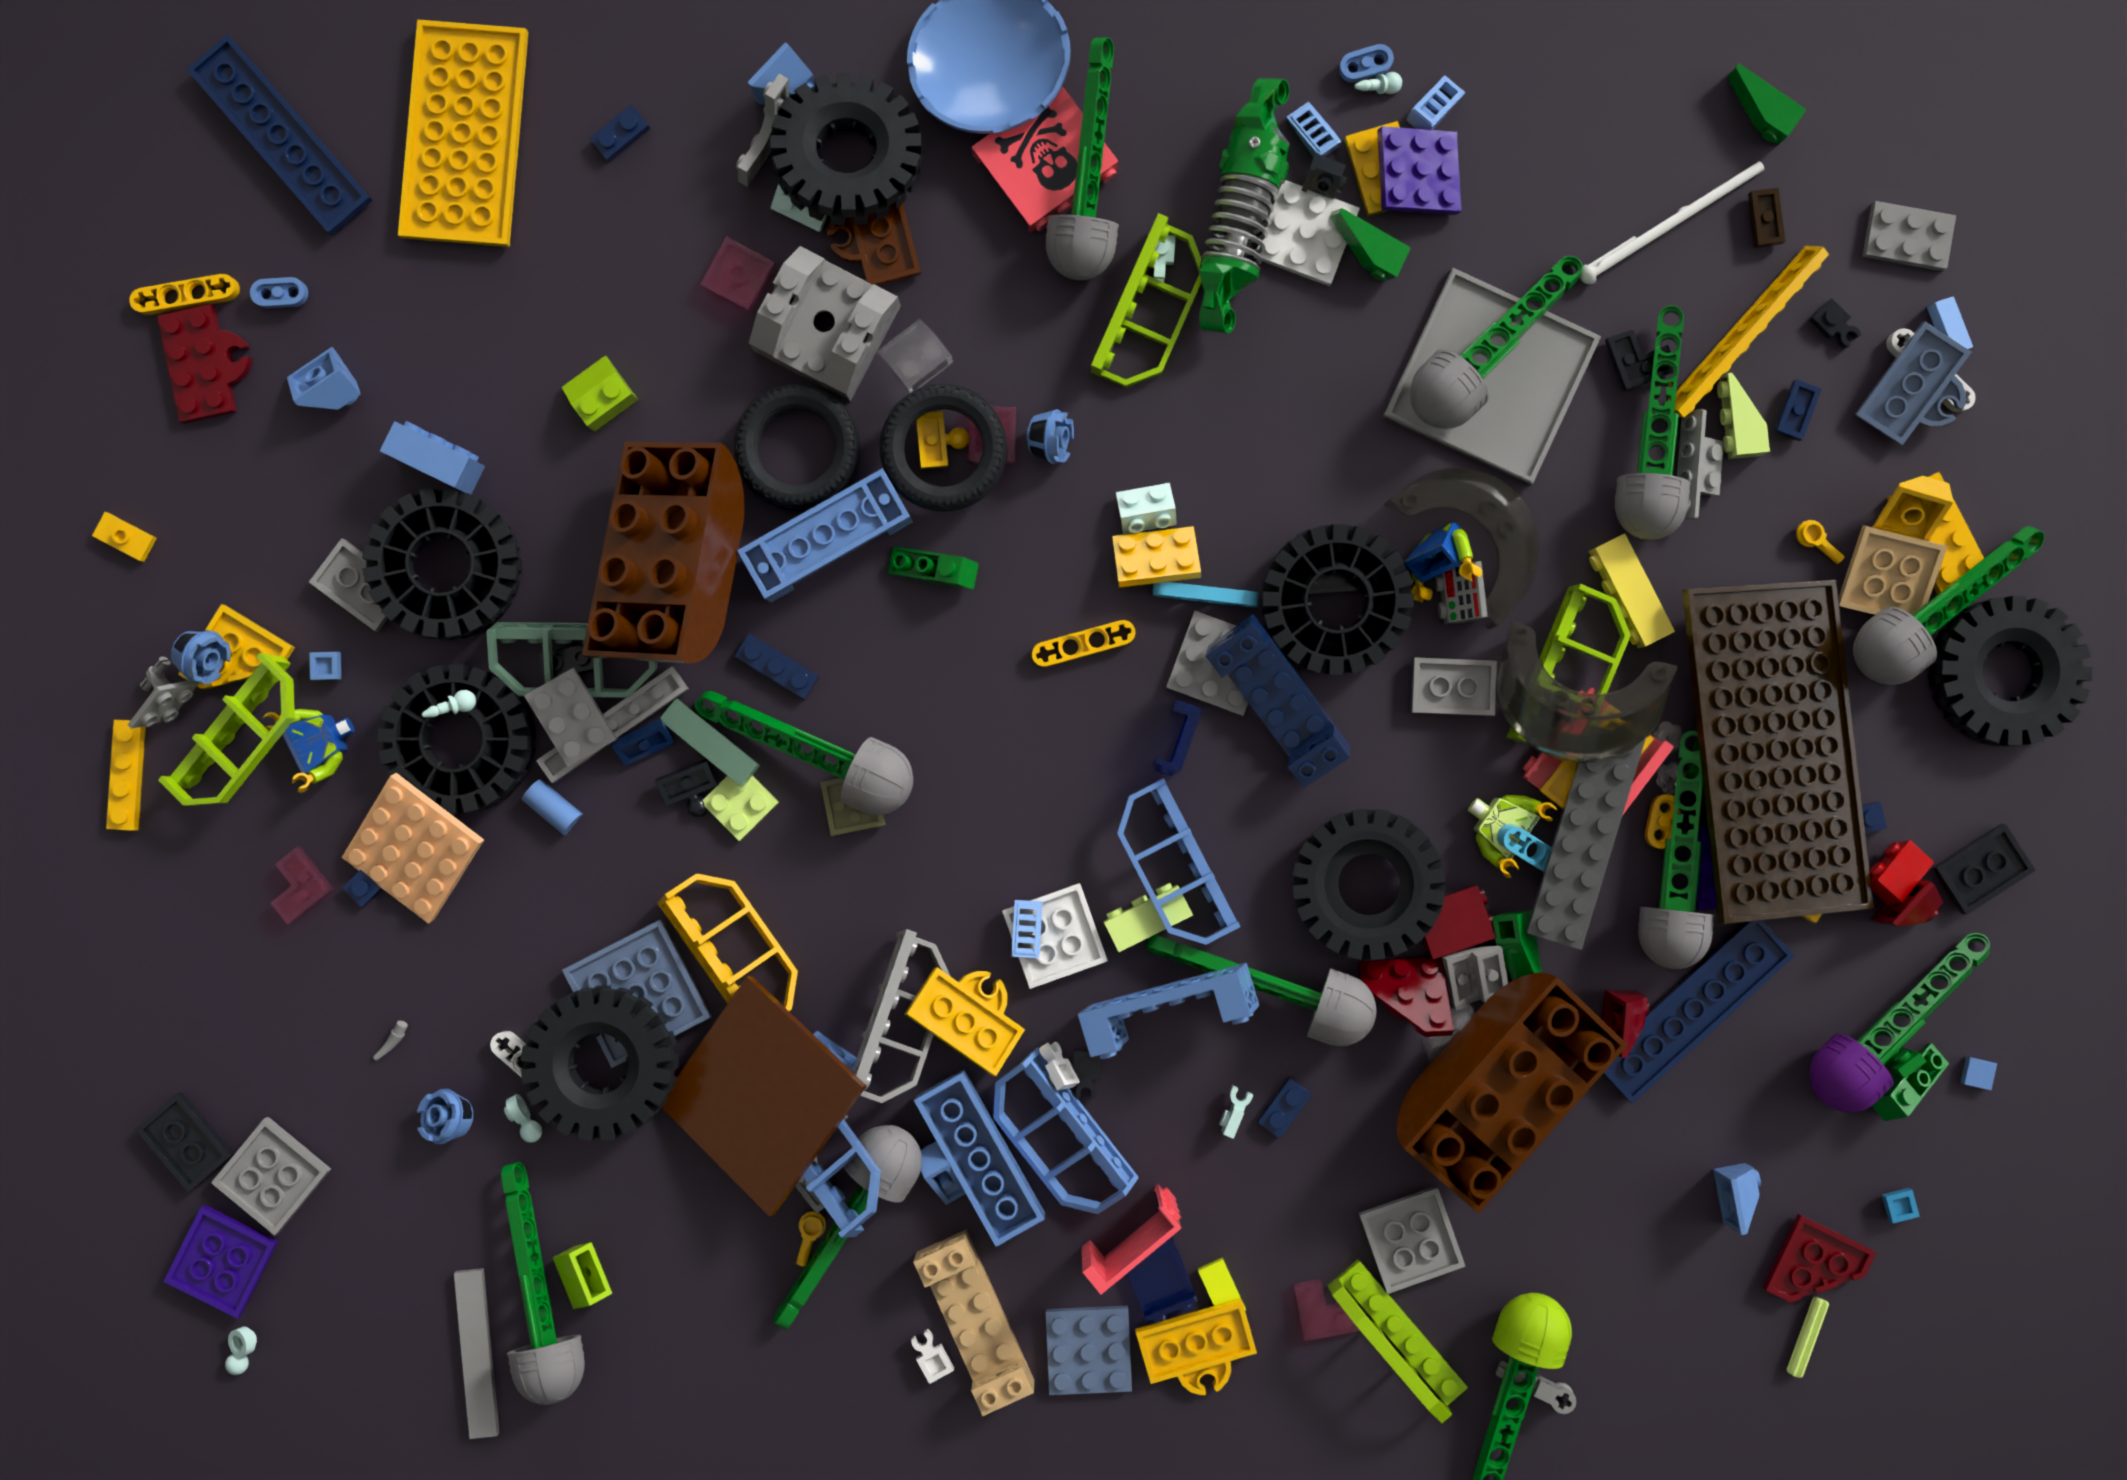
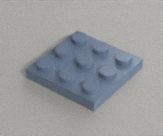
[1046,1305,1132,1395]

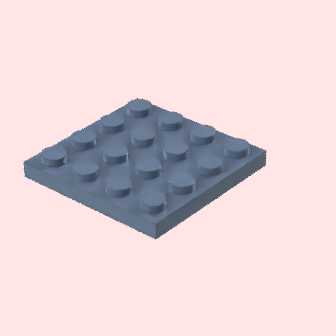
[562,919,712,1068]

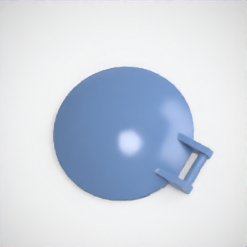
[907,0,1071,134]

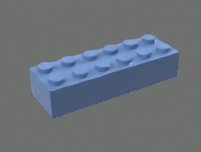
[914,1069,1045,1247]

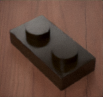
[1748,188,1786,248]

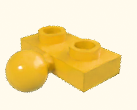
[916,411,970,469]

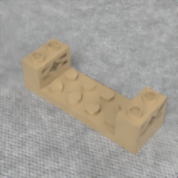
[913,1229,1035,1416]

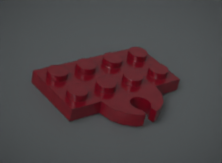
[157,304,253,424]

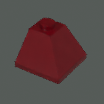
[1871,880,1943,926]
[1602,990,1649,1058]

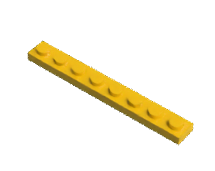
[1663,246,1829,418]

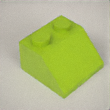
[562,355,638,432]

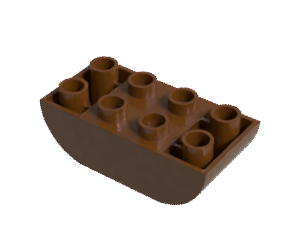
[582,442,744,664]
[1397,973,1628,1214]

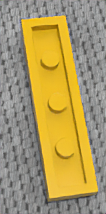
[106,720,146,831]

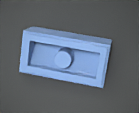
[1927,296,1973,349]

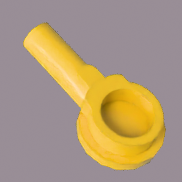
[1796,520,1845,564]
[796,1211,826,1266]

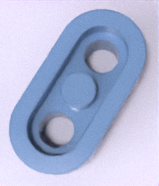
[1339,44,1394,83]
[250,277,308,309]

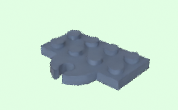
[1854,321,1972,445]

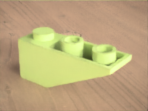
[1717,373,1770,459]

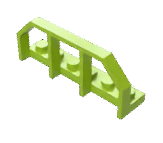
[1091,213,1202,388]
[1506,584,1631,753]
[158,653,295,806]
[1327,1259,1468,1423]

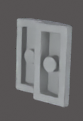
[1442,946,1508,1008]

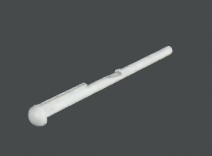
[1580,161,1764,284]

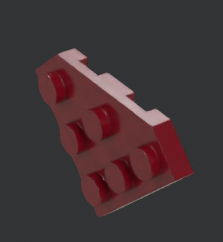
[1358,957,1454,1037]
[1762,1214,1877,1303]

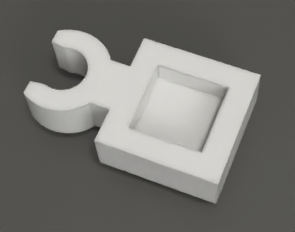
[1039,1042,1080,1090]
[911,1329,954,1384]

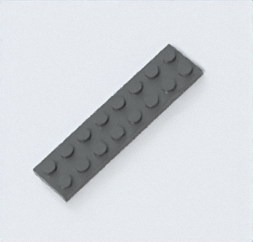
[1526,720,1646,950]

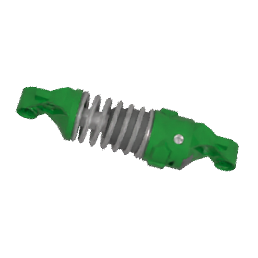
[1199,78,1290,334]

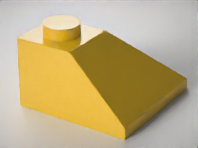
[1873,476,1954,541]

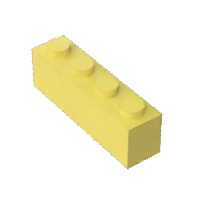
[1589,533,1675,648]

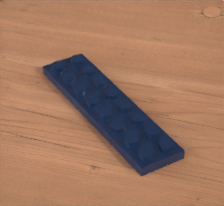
[186,34,373,235]
[1603,920,1795,1104]

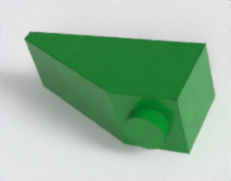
[1727,63,1806,145]
[1330,208,1411,281]

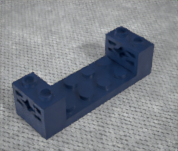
[1205,614,1350,788]

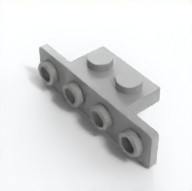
[1677,409,1724,520]

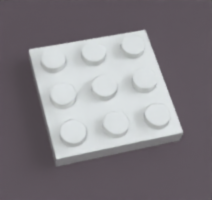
[1254,180,1360,286]
[1002,883,1108,989]

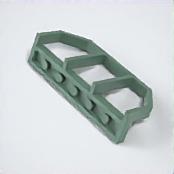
[486,622,657,698]

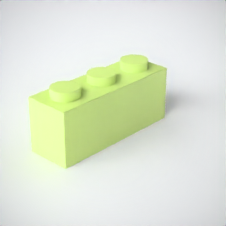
[1104,883,1193,952]

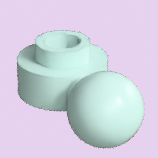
[504,1094,543,1143]
[225,1326,257,1375]

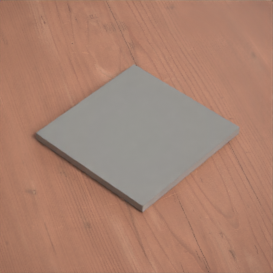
[1383,268,1601,485]

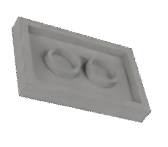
[1862,201,1956,271]
[309,538,388,632]
[1411,658,1497,716]
[524,668,617,767]

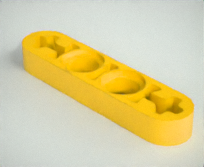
[129,274,240,315]
[1032,620,1136,667]

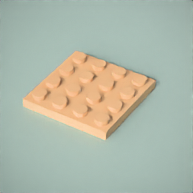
[342,773,484,924]

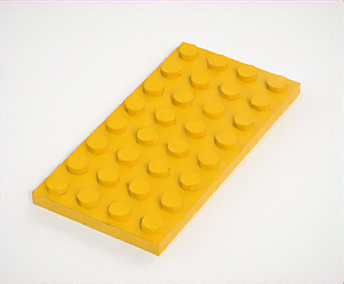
[398,19,529,247]

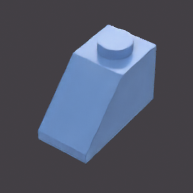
[920,1141,966,1205]

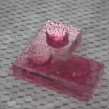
[271,847,334,924]
[1293,1279,1359,1341]

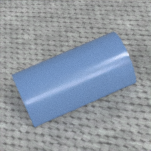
[522,779,583,835]

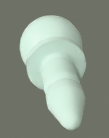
[1355,72,1402,94]
[422,690,476,717]

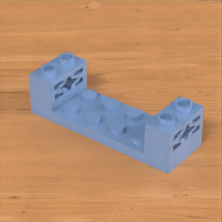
[737,468,913,603]
[1078,963,1259,1059]

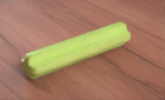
[1787,1297,1829,1378]

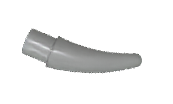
[373,1021,408,1061]

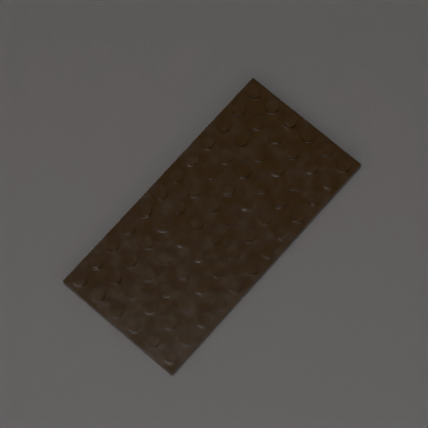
[1682,580,1874,924]

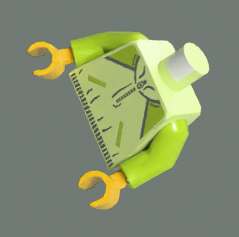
[1468,795,1557,878]

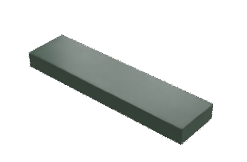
[660,698,760,787]

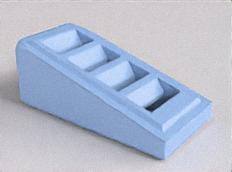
[1407,75,1465,130]
[1286,102,1341,158]
[1011,900,1042,958]

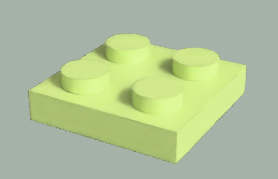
[702,775,780,841]

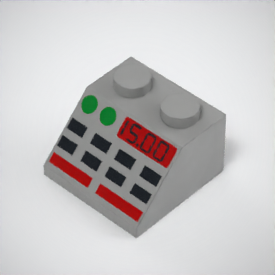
[1434,561,1488,625]

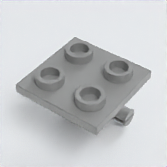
[128,656,199,729]

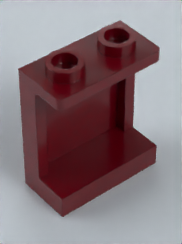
[1422,885,1496,960]

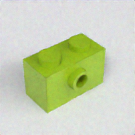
[553,1242,612,1309]

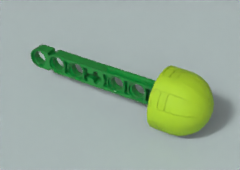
[1473,1293,1572,1480]

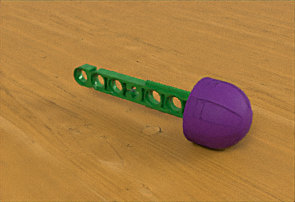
[1810,933,1990,1112]

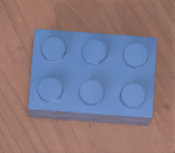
[380,421,485,494]

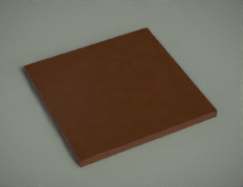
[662,976,867,1217]

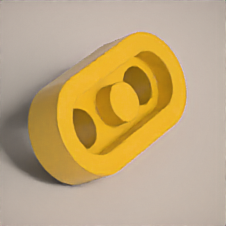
[1644,794,1681,849]

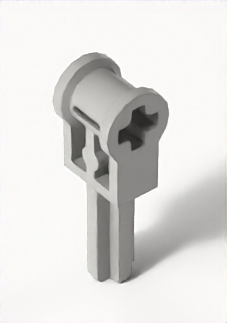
[1496,1361,1576,1414]

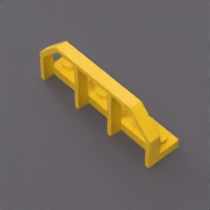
[657,873,798,1011]

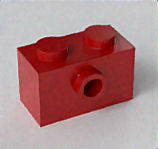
[1869,840,1934,905]

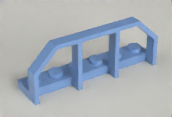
[1117,778,1240,945]
[993,1047,1139,1214]
[803,1119,881,1238]

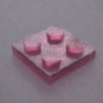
[701,236,776,312]

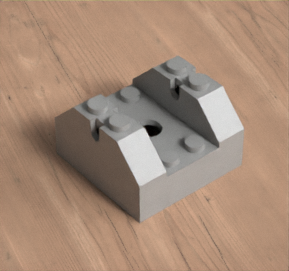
[749,246,901,402]

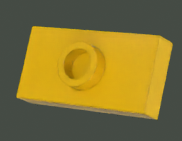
[92,512,157,562]

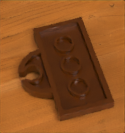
[827,204,922,286]

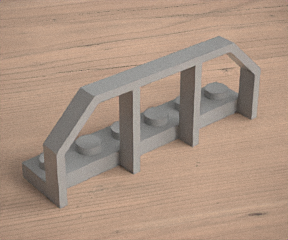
[852,929,951,1103]

